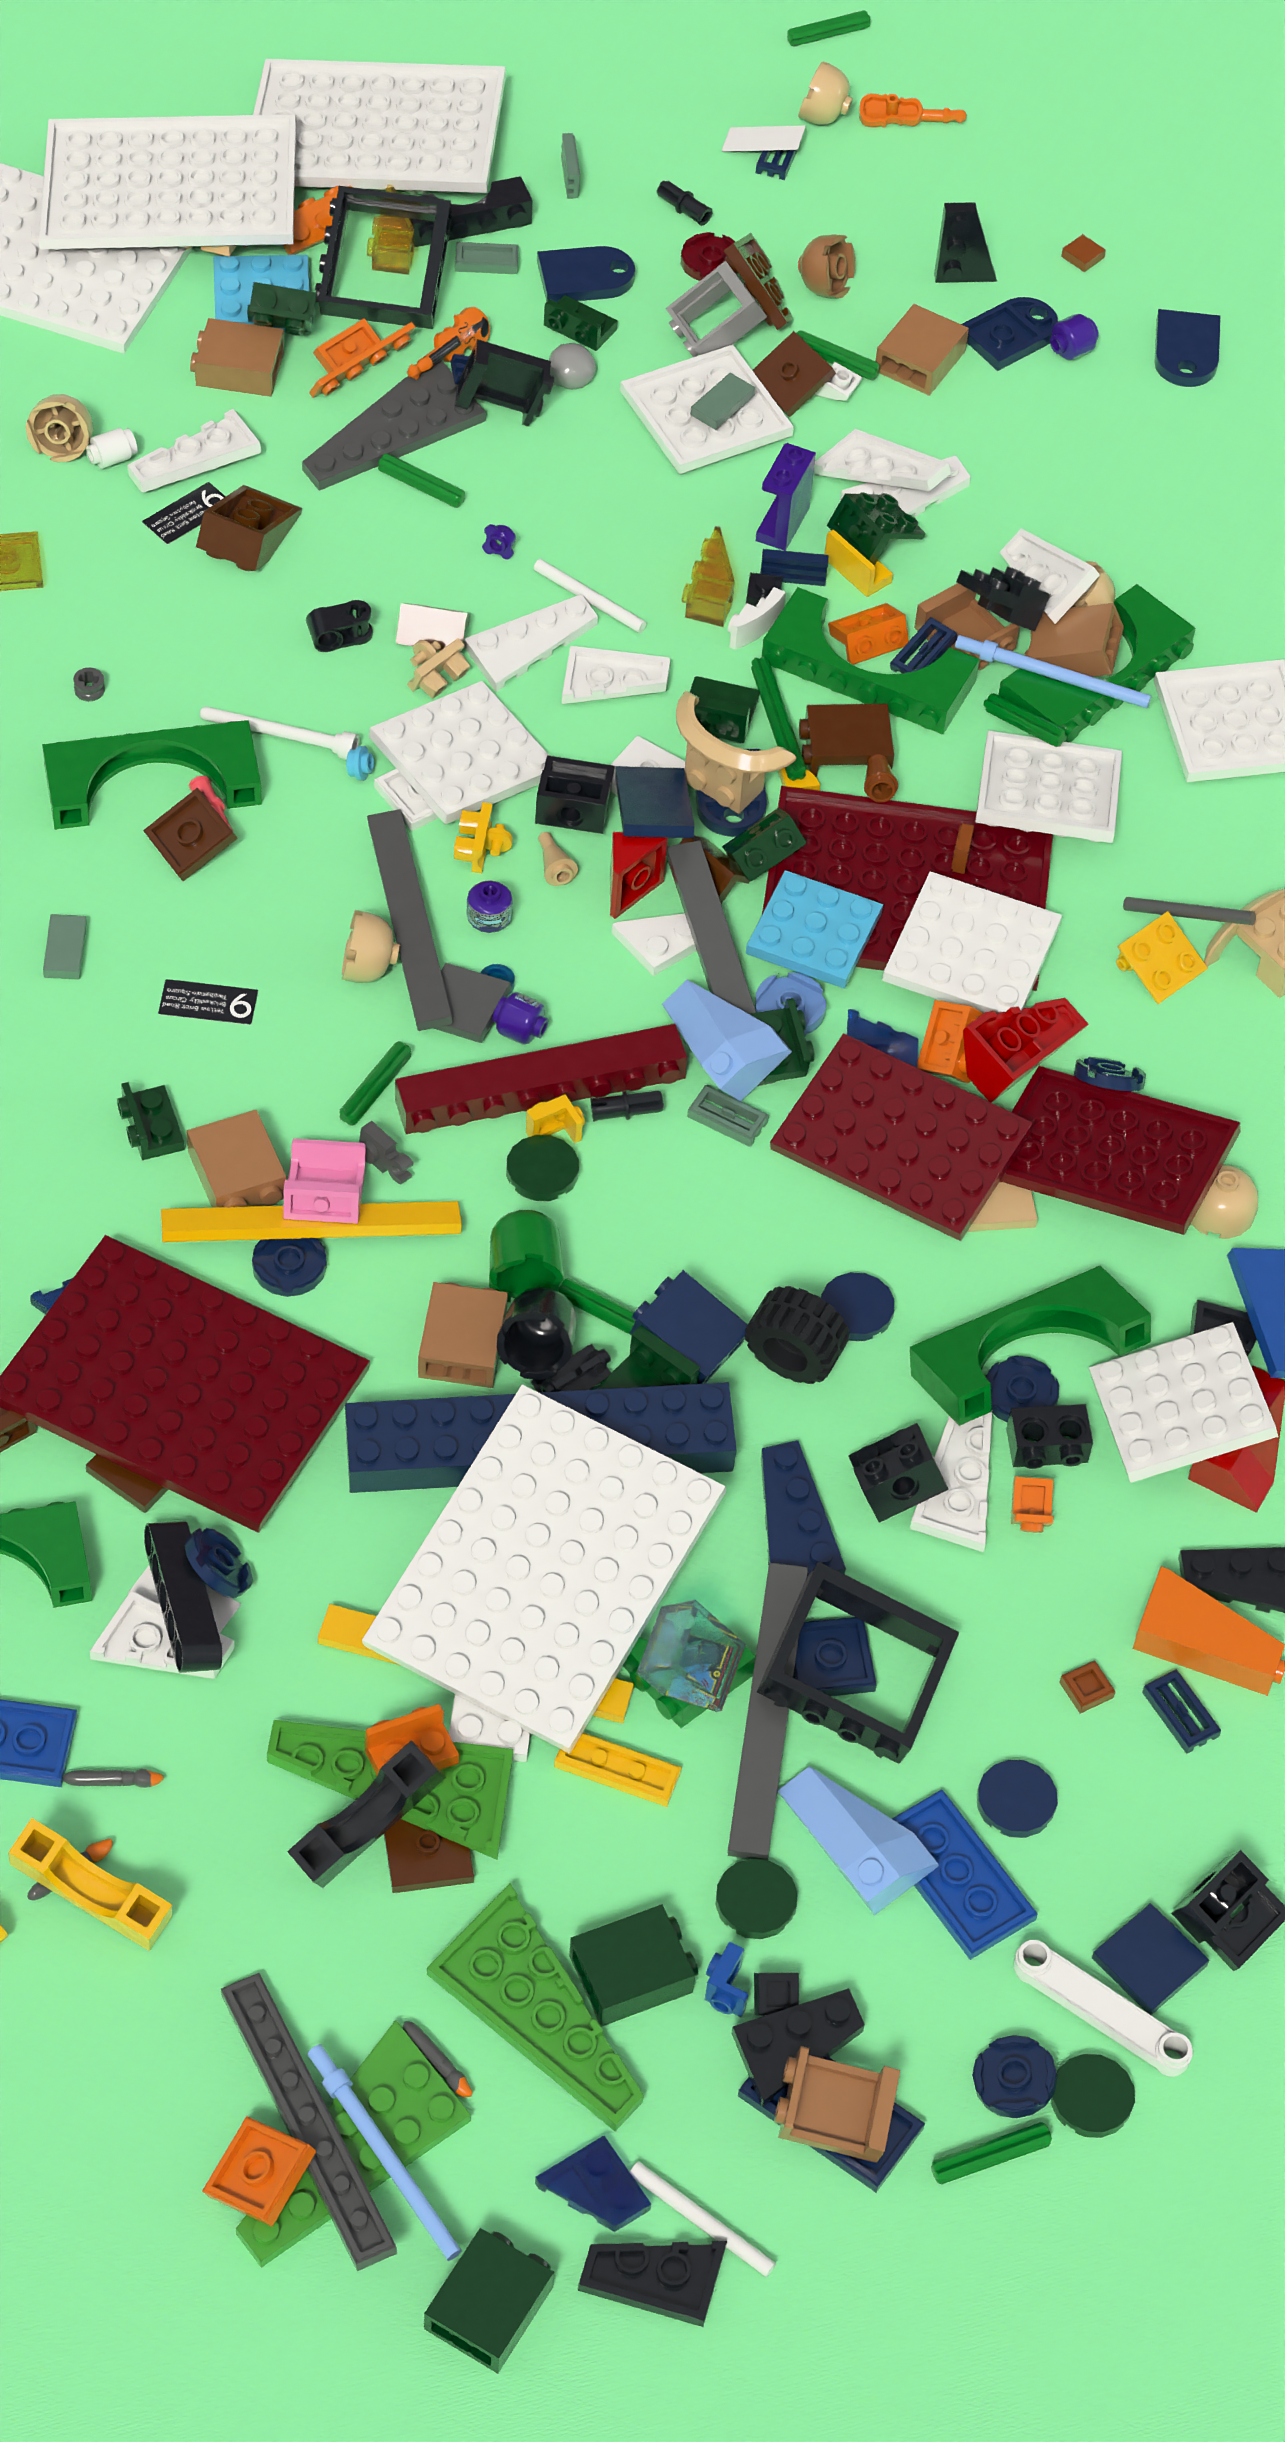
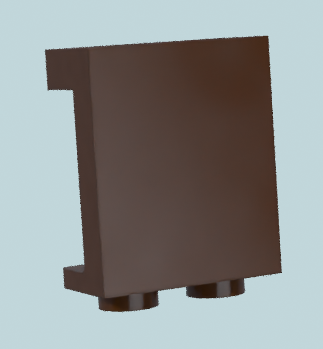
[799,704,894,777]

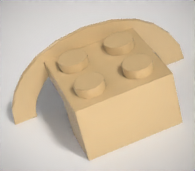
[676,691,796,814]
[1204,888,1285,998]

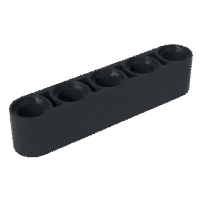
[144,1521,222,1673]

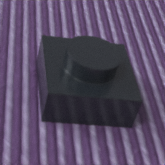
[746,572,783,607]
[754,1973,799,2015]

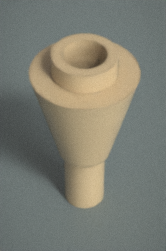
[538,832,578,886]

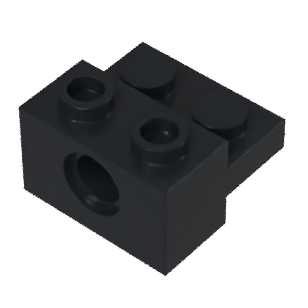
[956,566,1051,631]
[535,755,615,834]
[848,1423,949,1523]
[1171,1850,1285,1971]

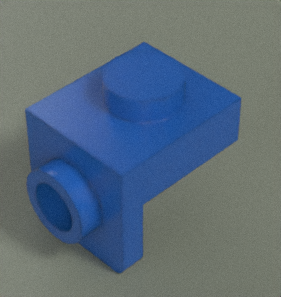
[705,1942,748,2017]

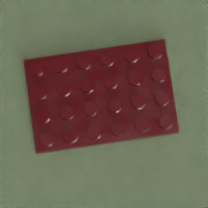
[770,1033,1033,1241]
[1000,1066,1241,1235]

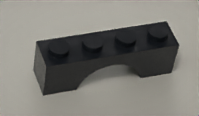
[403,176,533,247]
[287,1740,446,1888]

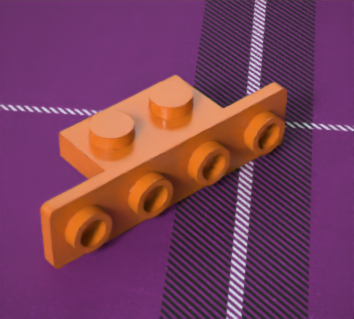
[242,185,352,255]
[309,318,416,398]

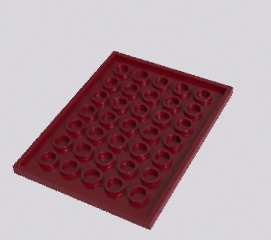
[762,786,1053,991]
[0,1235,370,1533]

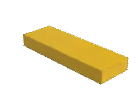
[554,1733,682,1807]

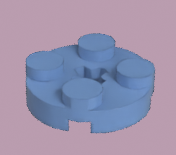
[755,973,826,1036]

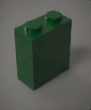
[569,1904,698,2027]
[424,2228,554,2374]

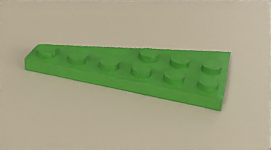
[267,1720,513,1860]
[427,1883,644,2132]
[236,2020,471,2268]

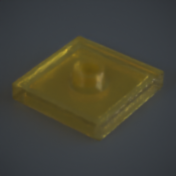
[0,531,43,591]

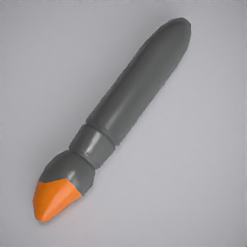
[62,1769,164,1788]
[403,2021,473,2097]

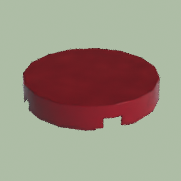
[680,232,738,281]

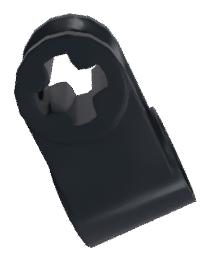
[306,600,373,652]

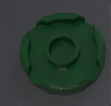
[506,1135,579,1201]
[715,1859,797,1939]
[1051,2054,1135,2138]

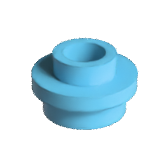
[346,746,374,781]

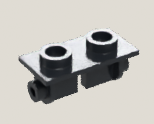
[530,1344,611,1393]

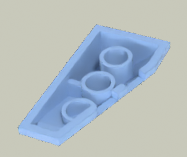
[662,980,792,1101]
[778,1766,939,1916]

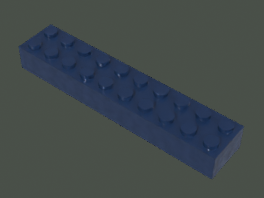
[345,1382,737,1493]

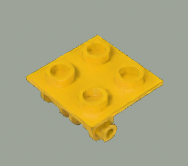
[1116,911,1208,1004]

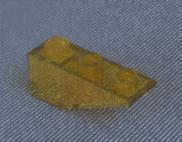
[367,184,414,275]
[682,526,735,627]

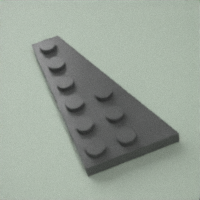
[302,360,486,491]

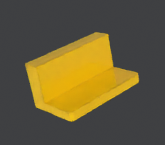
[825,530,893,597]

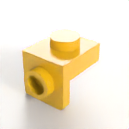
[526,1095,585,1143]

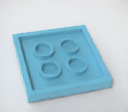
[213,255,309,330]
[746,870,883,989]

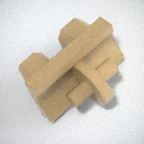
[407,638,470,699]

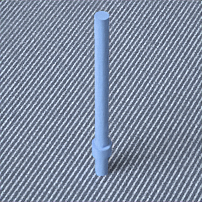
[955,635,1151,708]
[307,2044,462,2261]

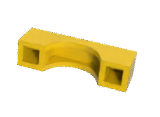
[8,1818,172,1951]

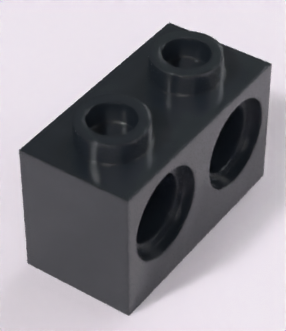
[1006,1404,1093,1469]

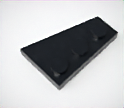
[1178,1547,1285,1613]
[578,2241,727,2327]

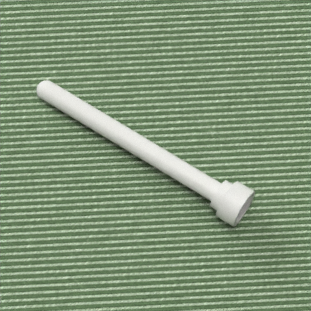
[200,707,359,760]

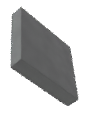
[433,963,511,1043]

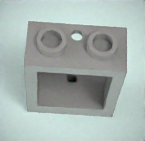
[666,261,767,357]

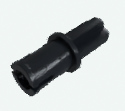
[656,181,713,226]
[590,1091,664,1122]

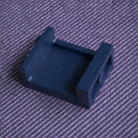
[629,1270,748,1384]

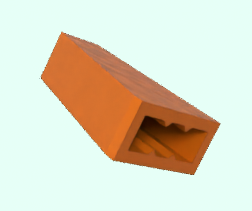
[1133,1566,1285,1696]

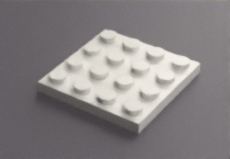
[620,344,794,474]
[1154,659,1285,782]
[369,681,550,825]
[975,730,1122,843]
[882,871,1062,1013]
[1089,1322,1278,1483]

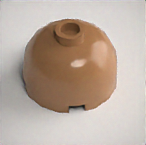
[798,234,855,298]

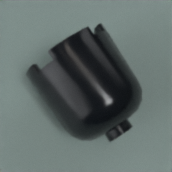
[497,1287,577,1380]

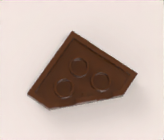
[723,233,793,330]

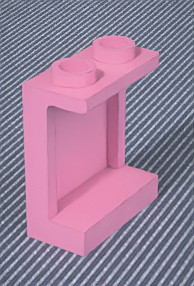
[283,1139,366,1224]

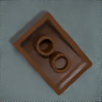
[196,485,302,571]

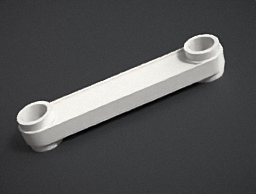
[1014,1940,1193,2077]

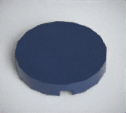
[1074,1057,1146,1091]
[252,1238,327,1297]
[821,1272,894,1341]
[986,1356,1059,1423]
[184,1528,253,1598]
[977,1760,1058,1838]
[972,2035,1058,2119]

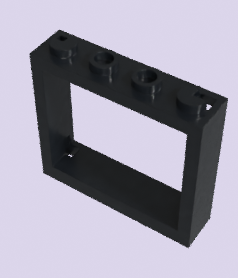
[315,186,452,329]
[757,1561,959,1764]

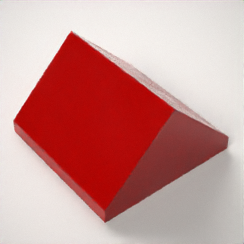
[610,832,668,919]

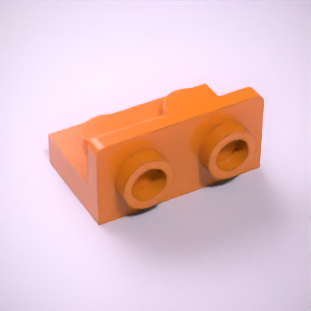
[828,603,909,665]
[916,1000,984,1083]
[365,1704,459,1775]

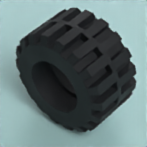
[744,1286,849,1384]

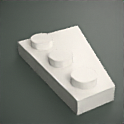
[562,646,670,704]
[90,1591,235,1679]

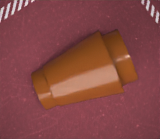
[864,754,898,802]

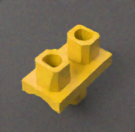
[454,802,513,874]

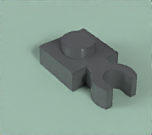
[359,1121,414,1185]

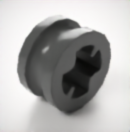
[73,667,105,702]

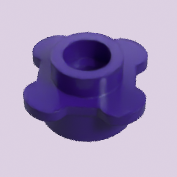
[482,524,516,559]

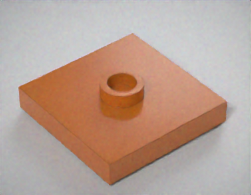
[202,2116,316,2227]

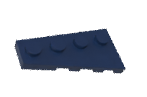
[761,1440,846,1575]

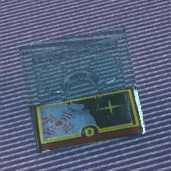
[636,1600,746,1712]

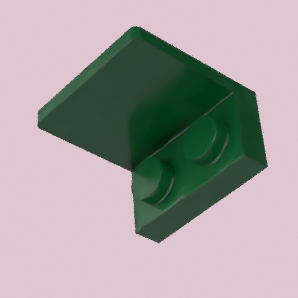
[247,282,317,336]
[826,492,926,565]
[678,676,760,743]
[595,1325,700,1390]

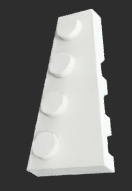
[840,455,971,517]
[999,528,1100,624]
[464,594,598,692]

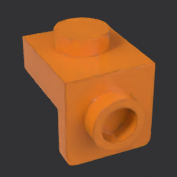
[1011,1477,1054,1533]

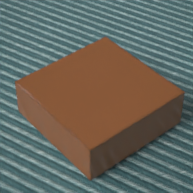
[1061,234,1106,272]
[951,823,974,874]
[1059,1660,1115,1714]

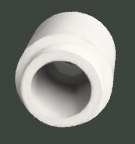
[86,428,138,469]

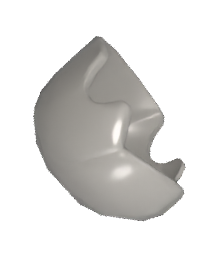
[549,343,596,389]

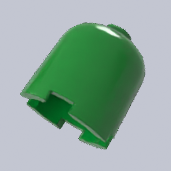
[489,1210,564,1302]

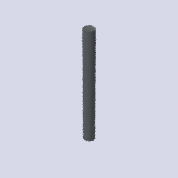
[1123,897,1256,925]

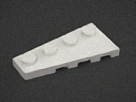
[127,409,261,493]
[814,429,951,491]
[910,1410,992,1552]

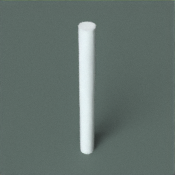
[534,559,647,633]
[629,2161,776,2277]

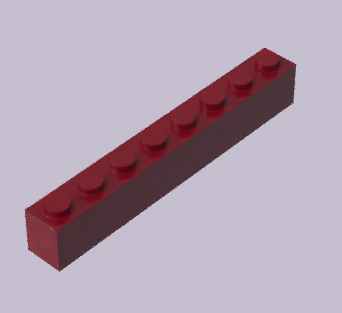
[395,1024,687,1134]

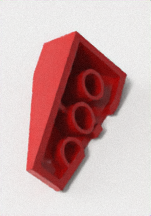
[963,998,1089,1103]
[1188,1366,1285,1513]

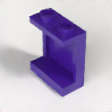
[755,443,816,551]

